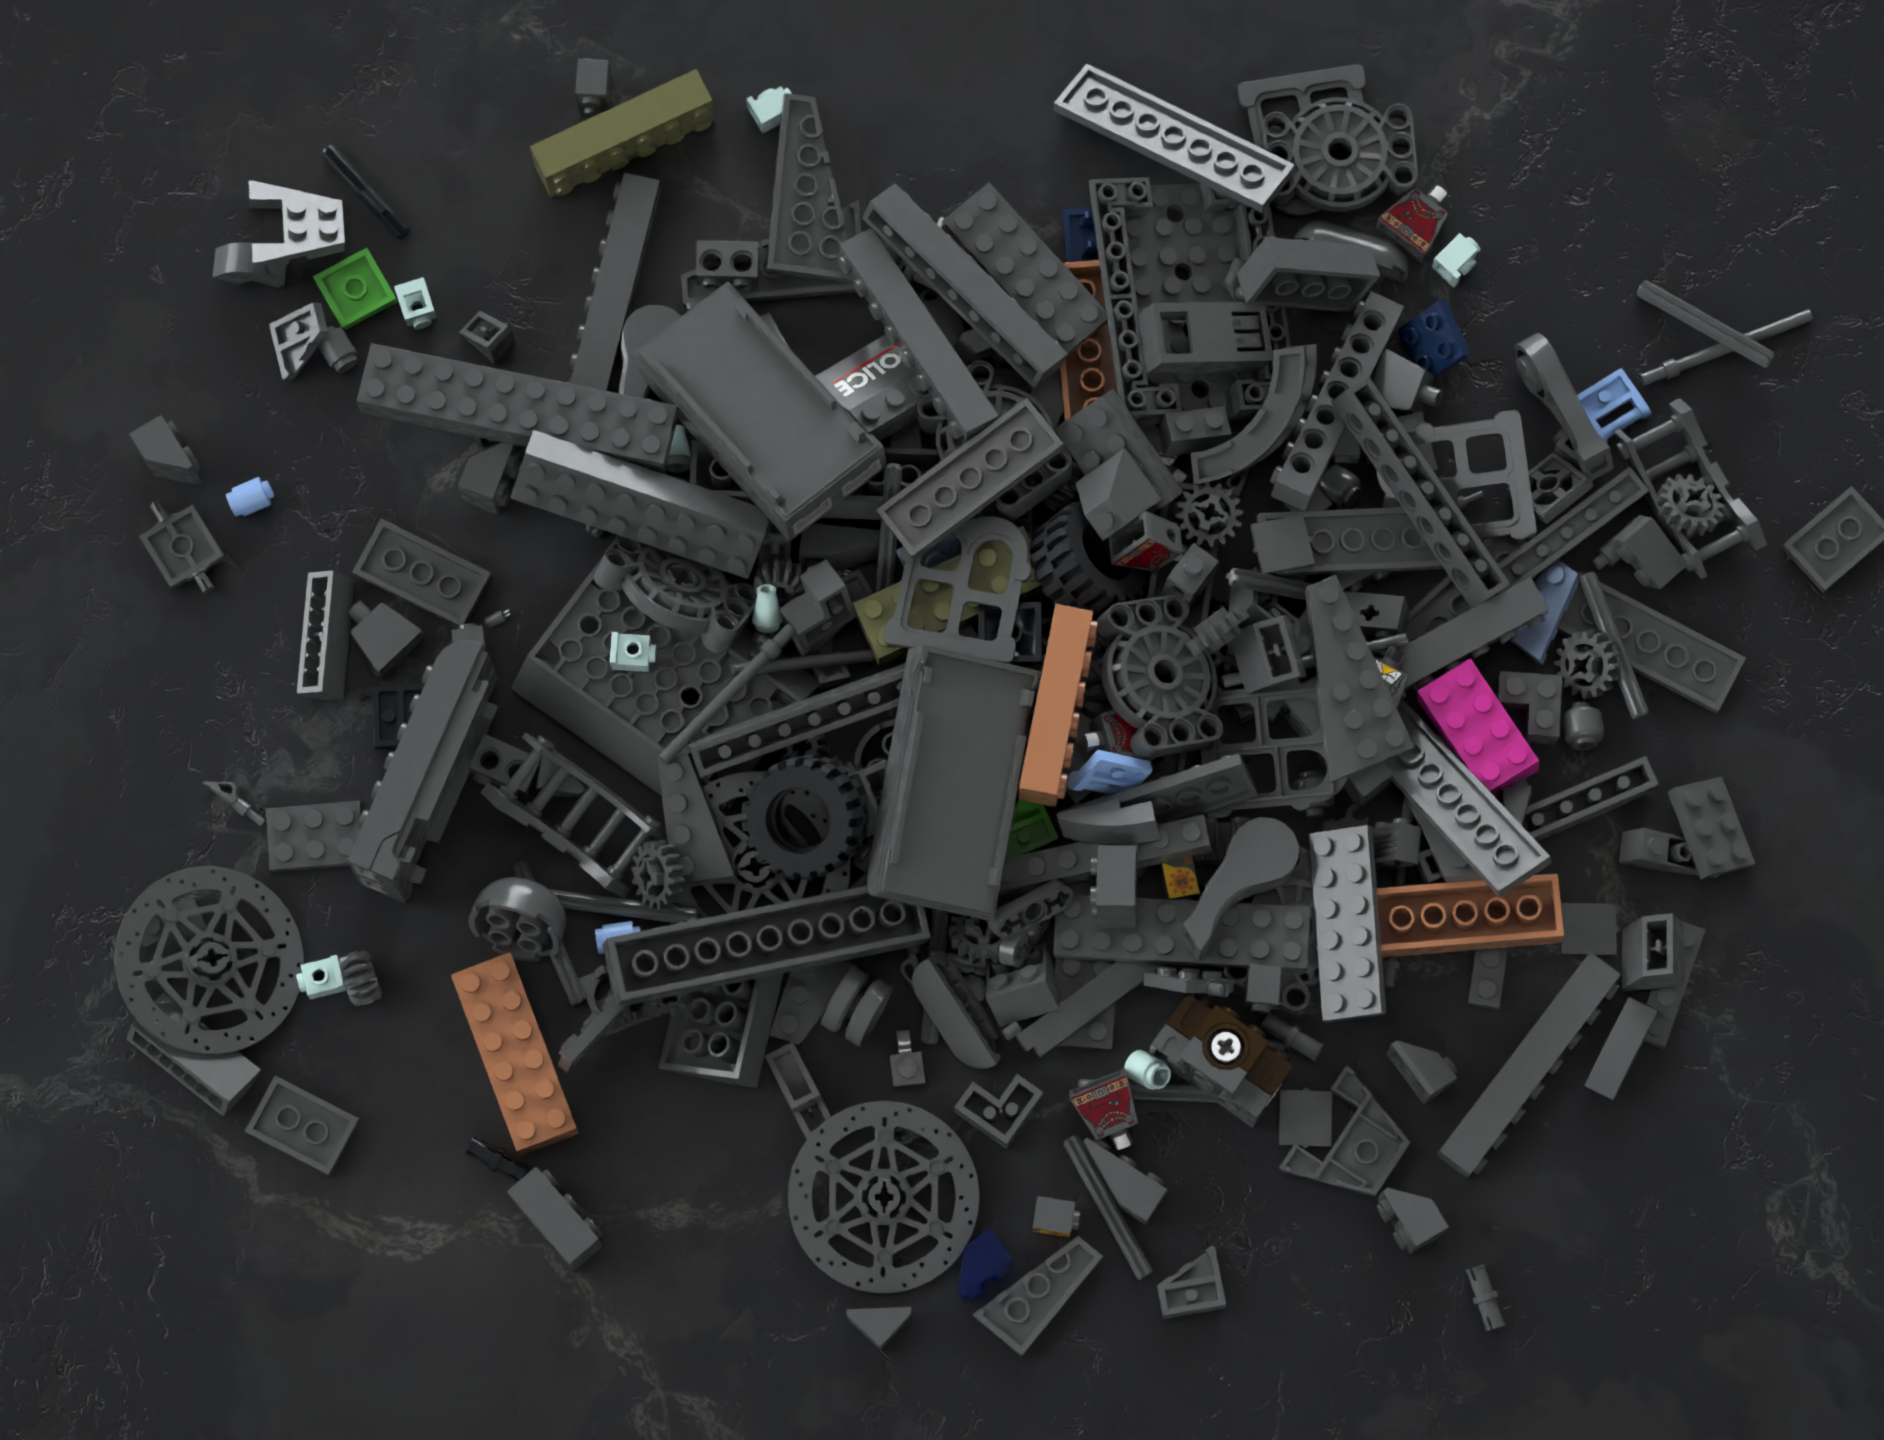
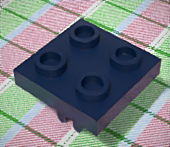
[1062,208,1099,263]
[1398,300,1471,380]

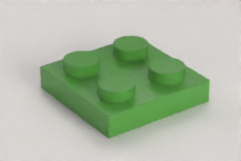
[313,248,397,331]

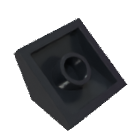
[978,602,1042,667]

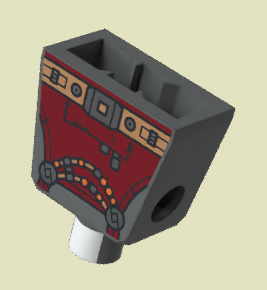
[1376,185,1449,263]
[1109,511,1188,571]
[1079,709,1157,762]
[1069,1068,1138,1150]

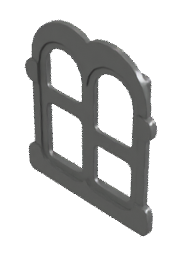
[1238,64,1371,216]
[1377,410,1537,539]
[883,516,1031,664]
[1201,679,1349,818]

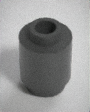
[318,326,359,374]

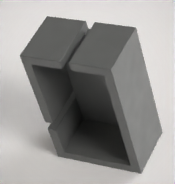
[507,1167,603,1271]

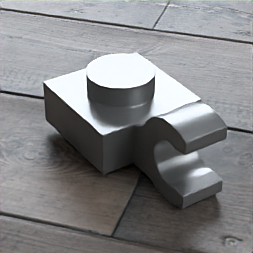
[890,1030,925,1088]

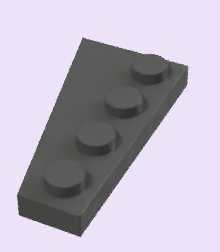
[657,754,737,882]
[972,1236,1103,1356]

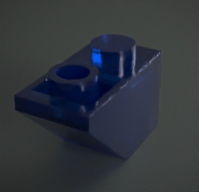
[958,1228,1013,1301]

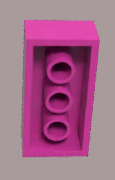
[1417,658,1539,797]

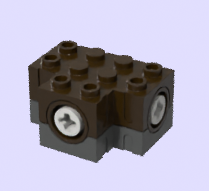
[1149,993,1293,1128]

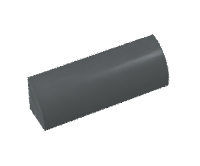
[297,570,355,700]

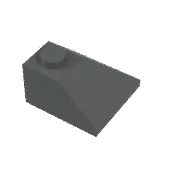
[1076,448,1161,540]
[141,898,213,971]
[1386,1040,1457,1105]

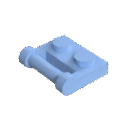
[1577,368,1652,443]
[1068,750,1152,794]

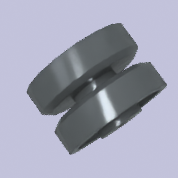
[821,965,893,1047]

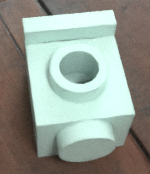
[746,87,792,134]
[1432,233,1480,287]
[394,277,437,329]
[610,632,656,672]
[296,955,347,1000]

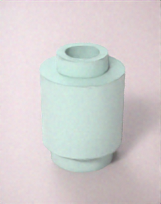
[1124,1050,1171,1090]

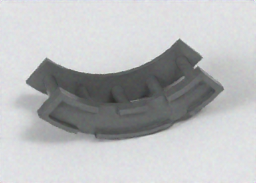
[1191,344,1318,484]
[1615,398,1767,579]
[480,732,667,899]

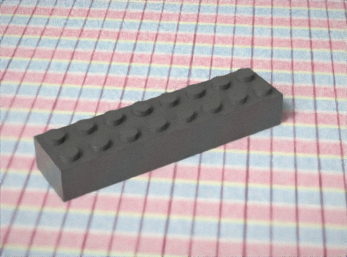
[510,430,769,579]

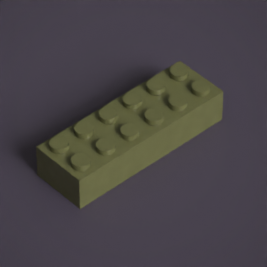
[530,69,715,197]
[852,526,1043,667]

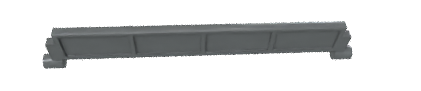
[1002,875,1212,1057]

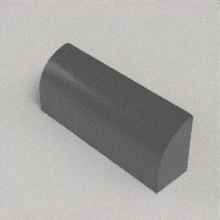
[126,992,261,1117]

